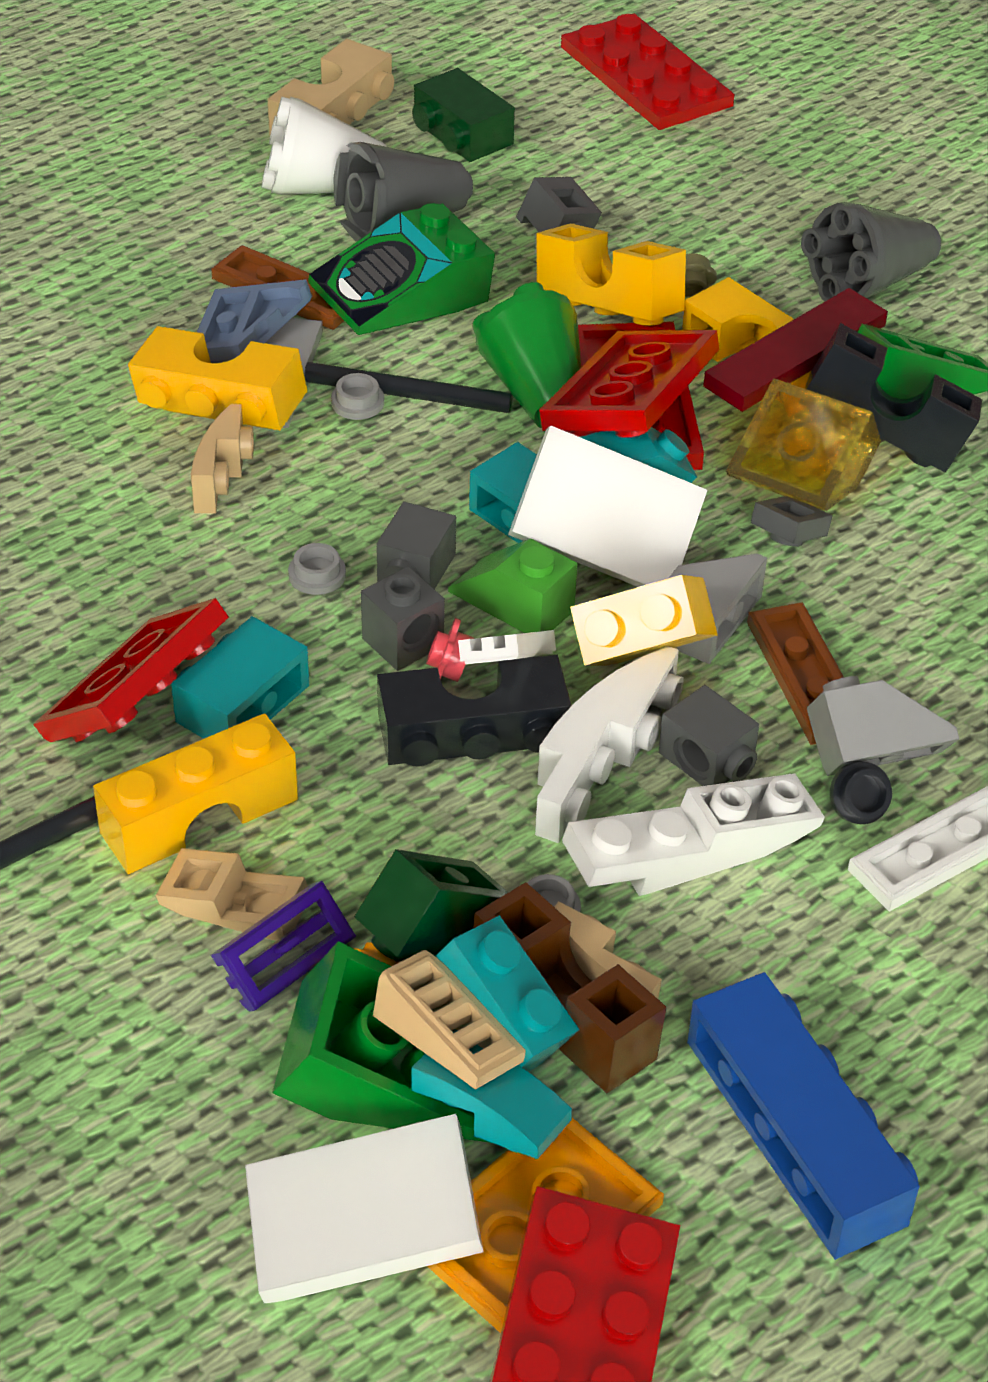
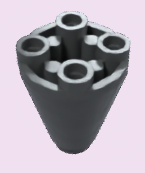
[801,202,941,301]

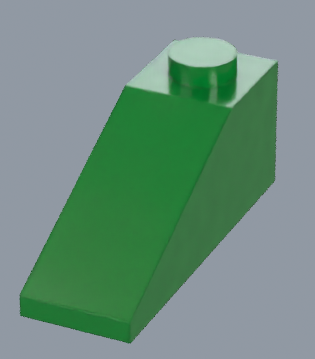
[858,324,988,399]

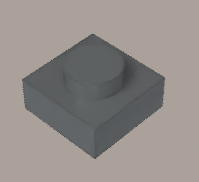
[751,495,833,546]

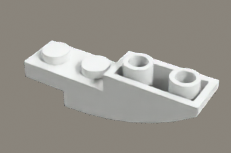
[535,646,684,843]
[562,773,825,896]

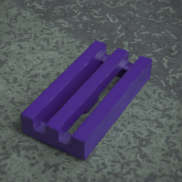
[211,881,357,1011]

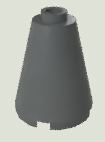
[334,142,473,241]

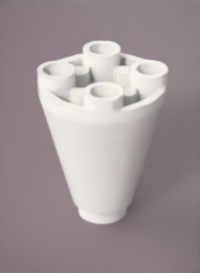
[261,97,387,195]

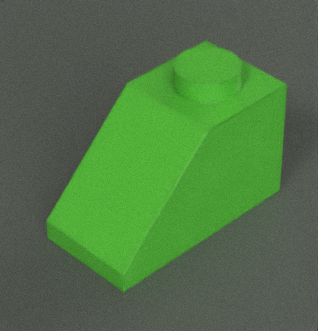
[448,538,578,633]

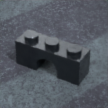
[803,323,983,473]
[377,654,572,766]

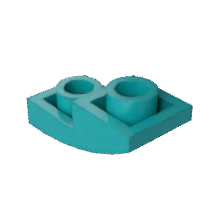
[412,1044,572,1159]

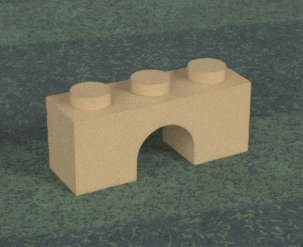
[268,38,394,136]

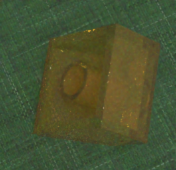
[726,378,881,511]

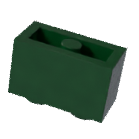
[412,68,515,162]
[354,849,508,962]

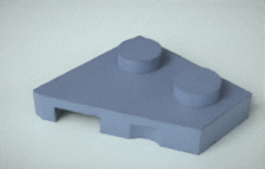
[197,279,312,363]

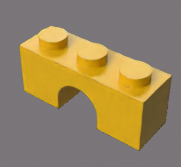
[536,223,686,325]
[682,277,811,412]
[128,326,307,431]
[93,713,298,874]

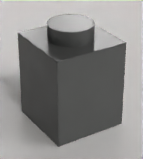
[376,501,456,589]

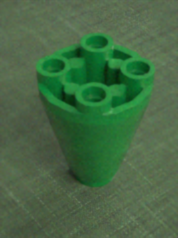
[472,282,581,433]

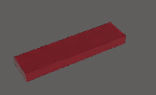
[703,288,888,412]

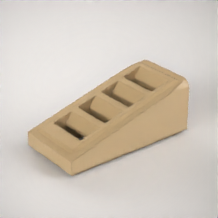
[373,950,526,1090]

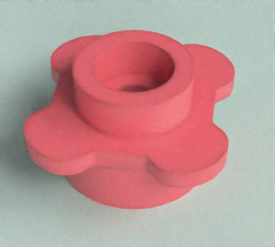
[426,618,474,682]

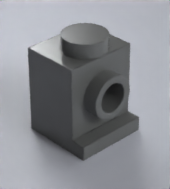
[516,177,602,232]

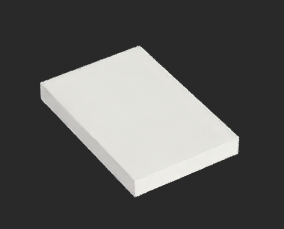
[508,426,707,587]
[245,1114,484,1303]

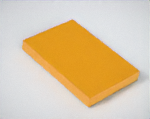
[427,1118,664,1333]

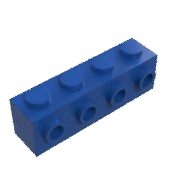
[687,972,920,1260]

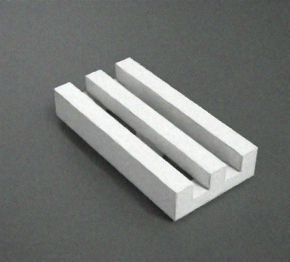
[458,630,556,664]

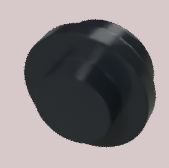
[830,761,892,824]

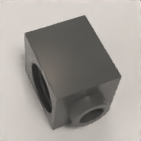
[361,567,445,671]
[658,685,760,786]

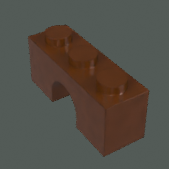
[473,882,666,1094]

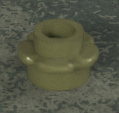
[685,253,717,296]

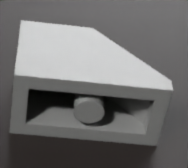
[668,553,767,664]
[807,676,960,776]

